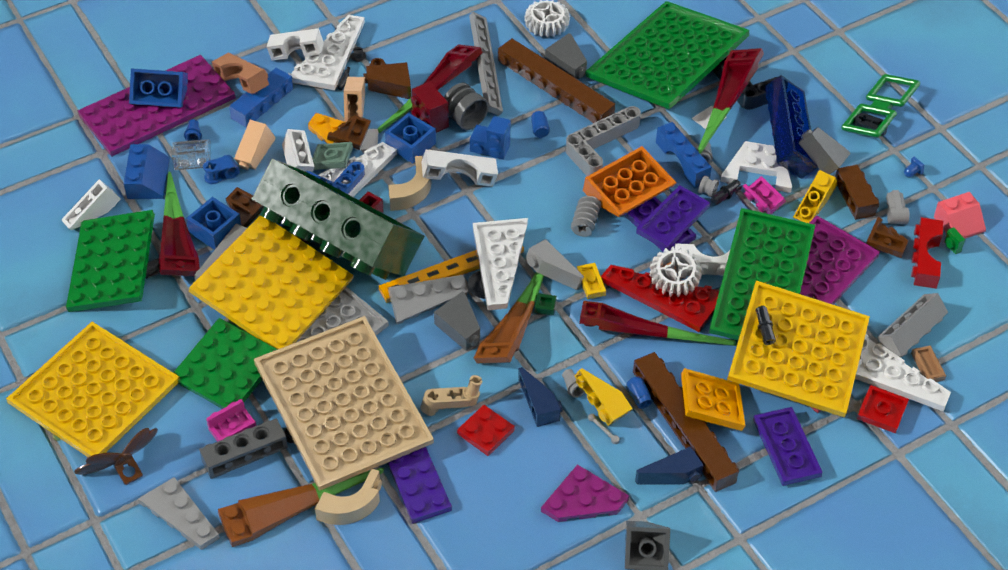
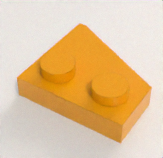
[308,113,345,144]

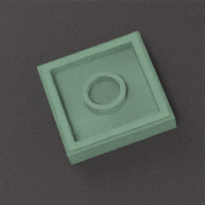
[312,142,353,170]

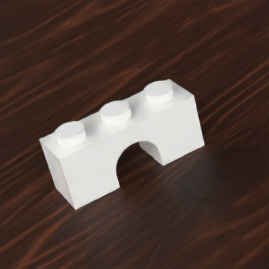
[267,28,323,61]

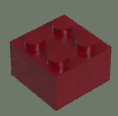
[411,81,449,133]

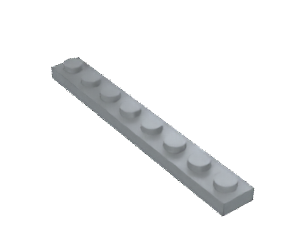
[469,11,503,116]

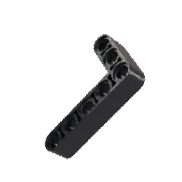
[712,56,788,110]

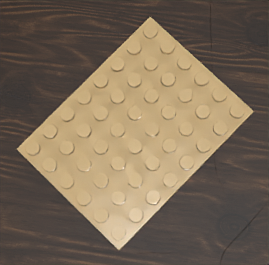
[254,316,434,491]

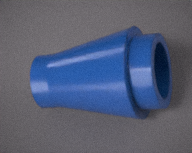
[184,119,202,144]

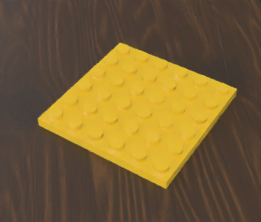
[189,215,354,349]
[727,281,870,417]
[6,321,180,457]

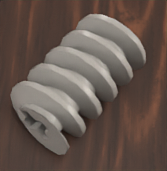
[571,196,601,237]

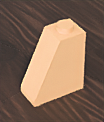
[344,77,365,122]
[234,120,276,170]

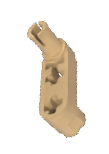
[420,375,483,416]

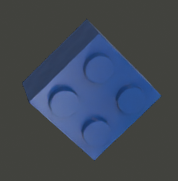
[385,113,436,164]
[186,197,242,250]

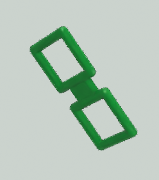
[841,74,920,138]

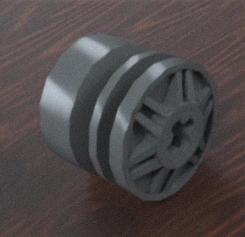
[444,83,489,130]

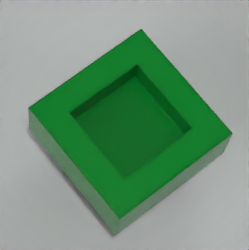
[944,227,965,255]

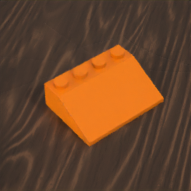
[583,146,677,217]

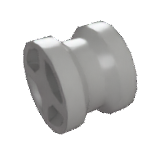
[698,176,719,197]

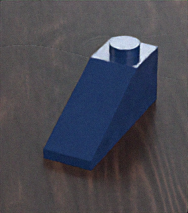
[518,367,563,427]
[635,446,703,485]

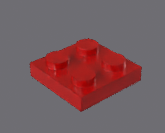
[857,385,909,434]
[457,405,515,456]

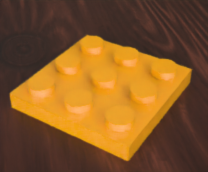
[681,368,745,431]

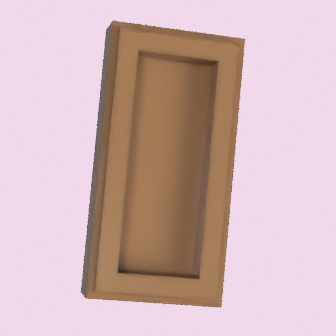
[911,345,946,382]

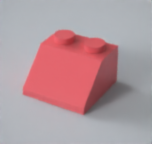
[934,192,986,239]

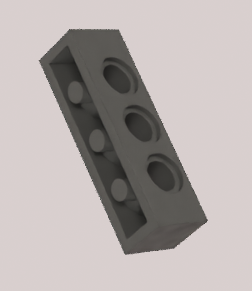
[199,418,288,479]

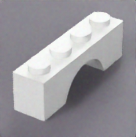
[421,149,498,187]
[674,244,730,276]

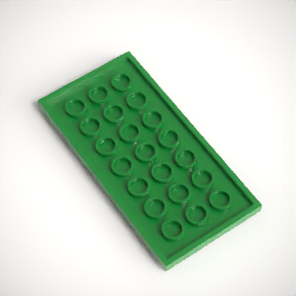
[709,208,815,340]

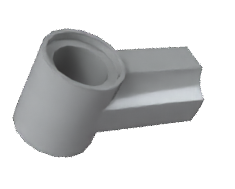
[886,190,910,224]

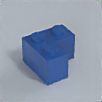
[470,116,511,160]

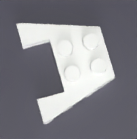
[721,141,792,193]

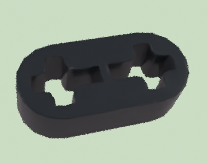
[854,113,888,136]

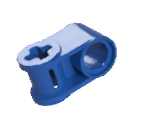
[203,155,240,184]

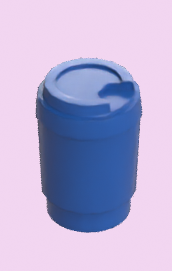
[531,111,550,138]
[626,377,653,409]

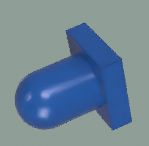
[904,157,924,177]

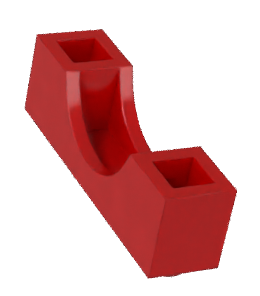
[911,217,944,289]

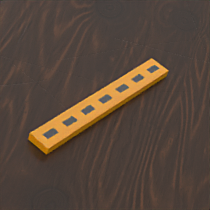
[378,246,524,303]

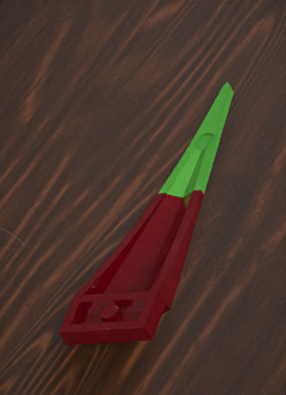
[378,44,483,133]
[698,48,764,153]
[159,171,200,276]
[579,301,736,346]

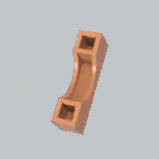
[212,52,269,94]

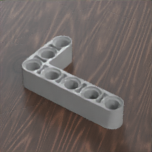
[566,106,641,176]

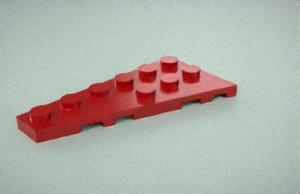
[601,265,719,332]

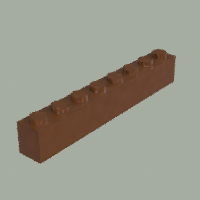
[498,38,615,123]
[633,352,739,492]

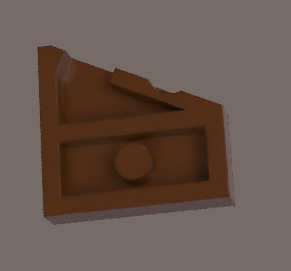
[327,115,371,150]
[226,187,264,228]
[866,217,909,258]

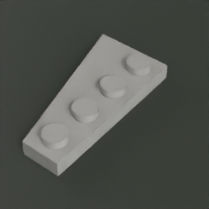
[388,275,468,325]
[138,477,220,550]

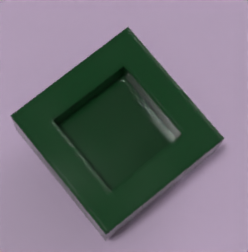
[534,293,557,315]

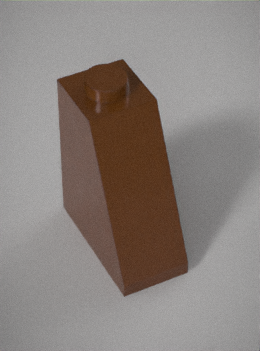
[363,62,411,99]

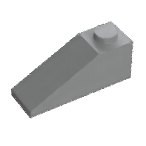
[525,239,584,290]

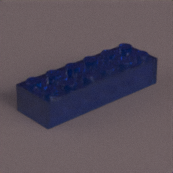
[765,75,818,179]

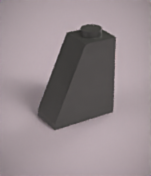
[545,33,587,80]
[799,127,851,174]
[434,291,480,351]

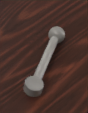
[588,414,620,444]

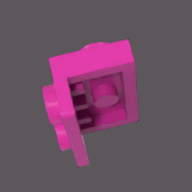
[743,176,786,214]
[206,399,256,442]

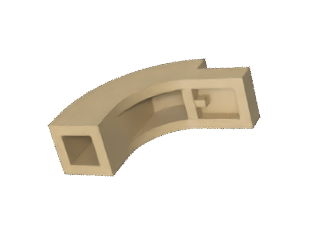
[388,156,431,211]
[315,469,382,525]

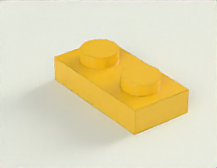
[577,263,606,300]

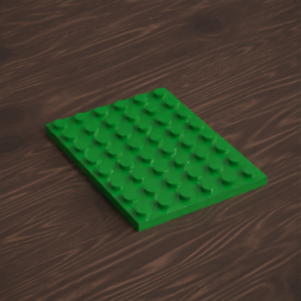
[585,1,750,109]

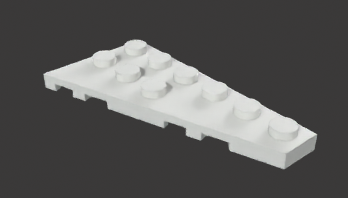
[288,15,365,90]
[319,142,397,197]
[473,218,528,310]
[855,334,951,412]

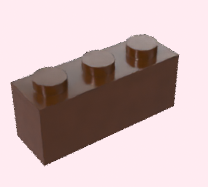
[835,164,879,220]

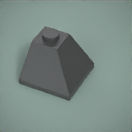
[625,521,670,570]

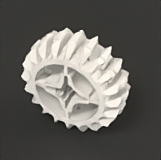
[525,0,570,38]
[650,247,702,297]

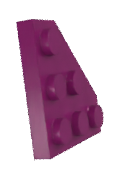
[541,464,629,522]

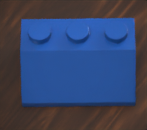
[129,68,188,107]
[124,144,170,199]

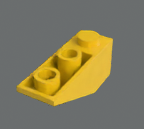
[793,170,837,223]
[574,368,633,426]

